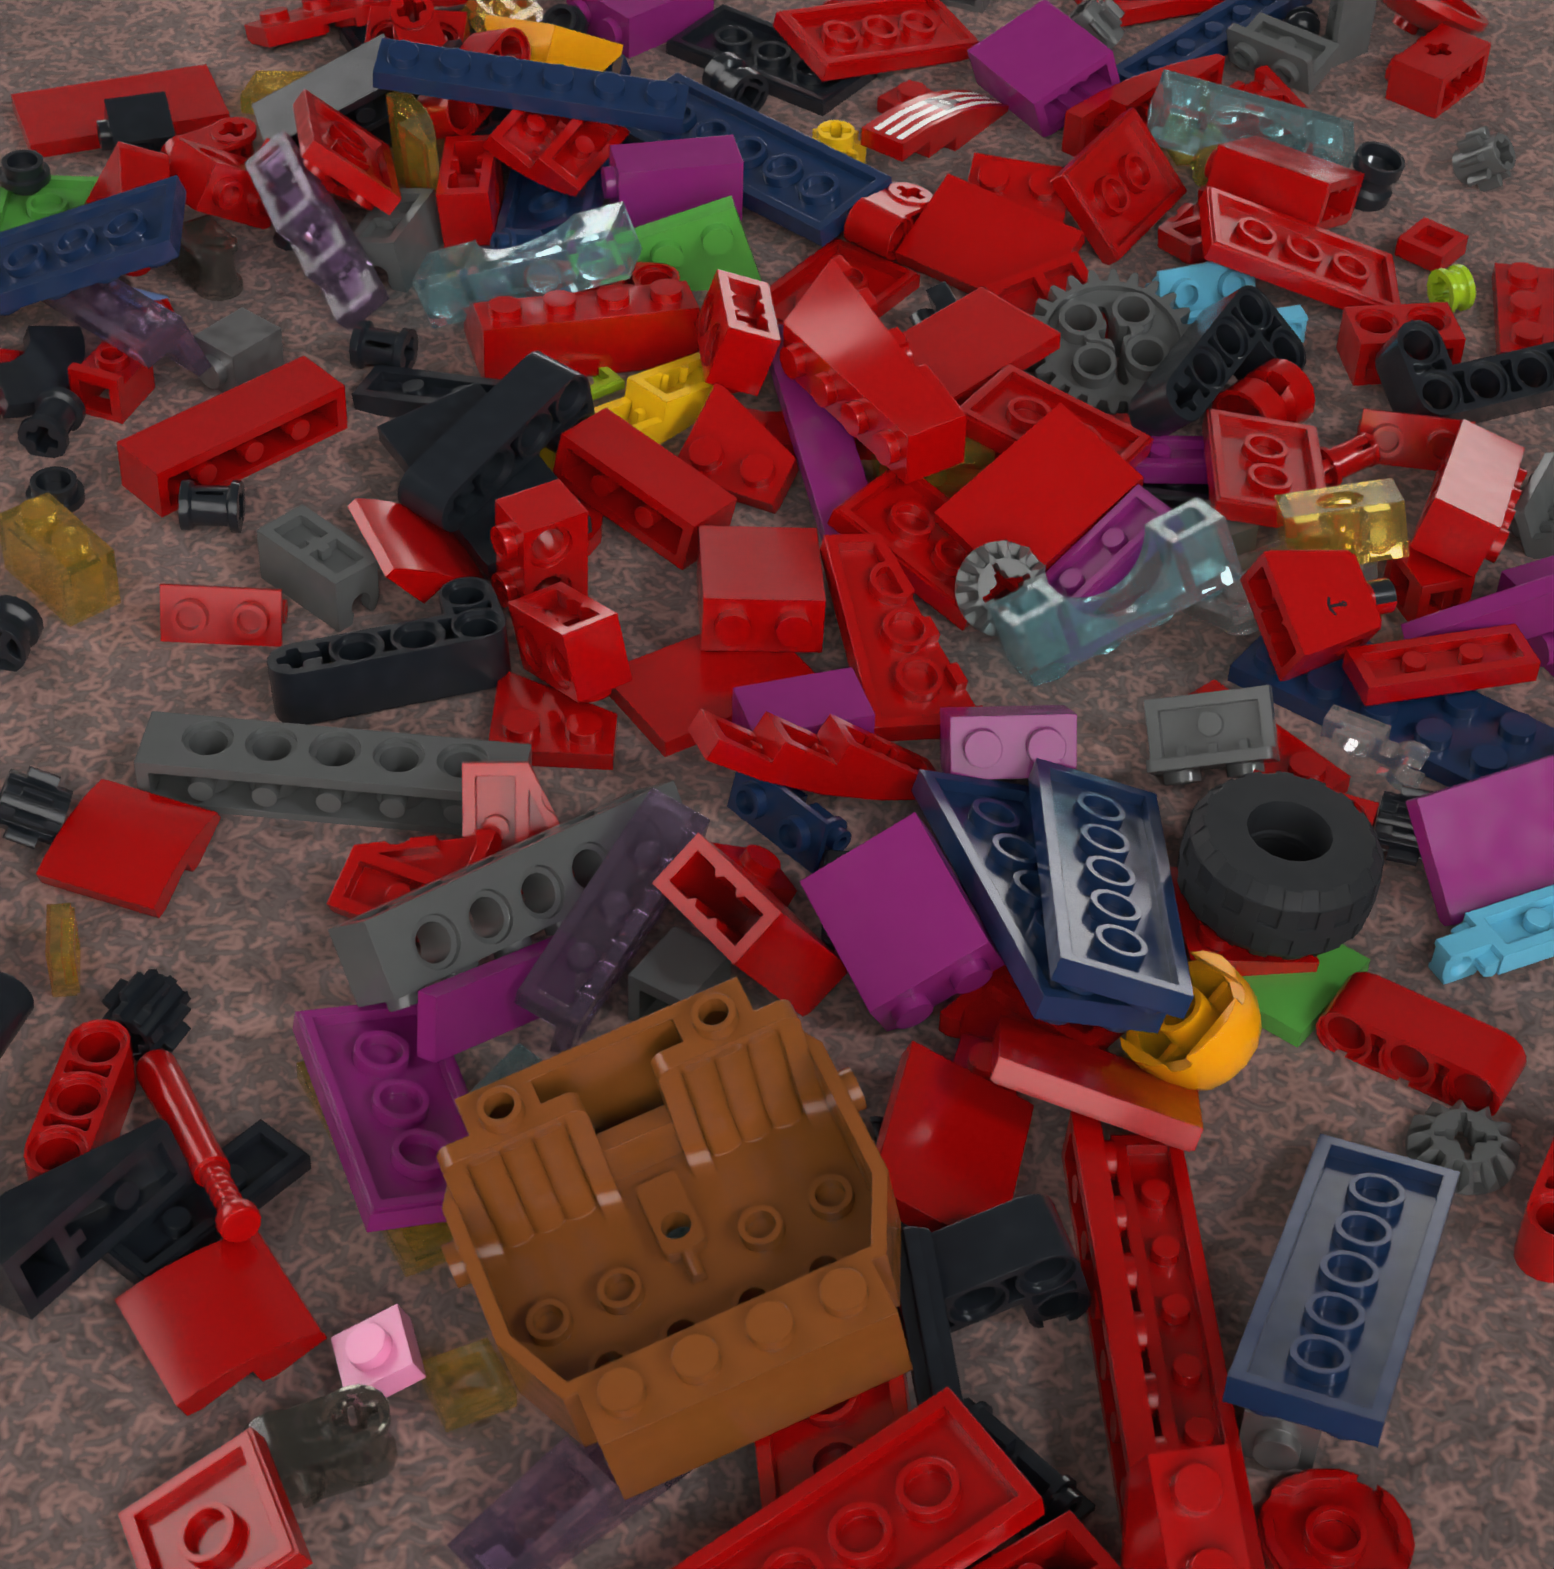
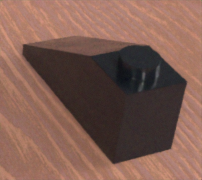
[0,1118,193,1320]

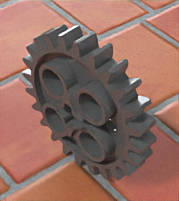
[1025,269,1191,414]

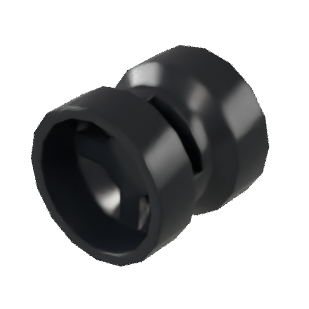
[702,52,769,111]
[1352,141,1405,212]

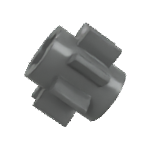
[1069,0,1125,49]
[1452,126,1516,192]

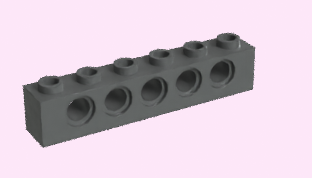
[134,711,532,835]
[328,780,695,1012]

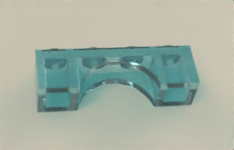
[1147,69,1355,168]
[412,201,642,329]
[988,497,1243,687]

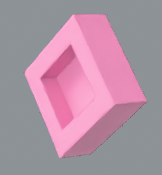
[331,1304,426,1409]

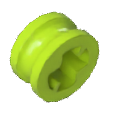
[1427,264,1476,313]

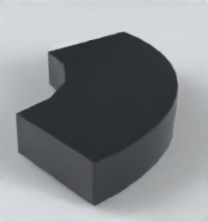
[0,325,85,419]

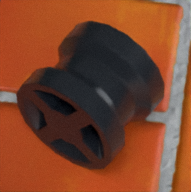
[0,595,44,672]

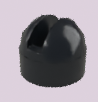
[1284,6,1321,36]

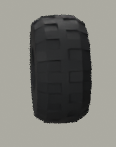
[1177,771,1384,960]

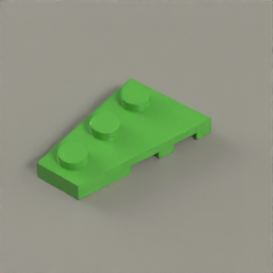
[581,195,762,291]

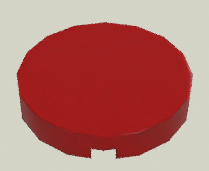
[1257,1468,1415,1569]

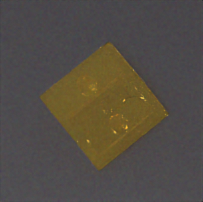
[386,91,440,193]

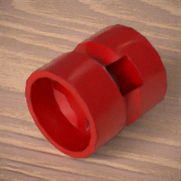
[1211,358,1316,424]

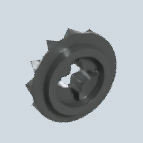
[955,540,1052,637]
[1405,1098,1521,1195]

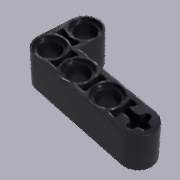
[1128,285,1306,437]
[1375,320,1554,423]
[397,351,595,532]
[267,577,511,725]
[897,1194,1092,1337]

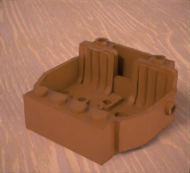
[436,976,913,1500]

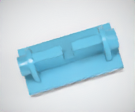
[1145,261,1256,311]

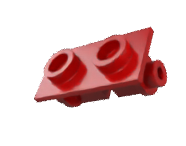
[1356,408,1476,471]
[159,583,288,647]

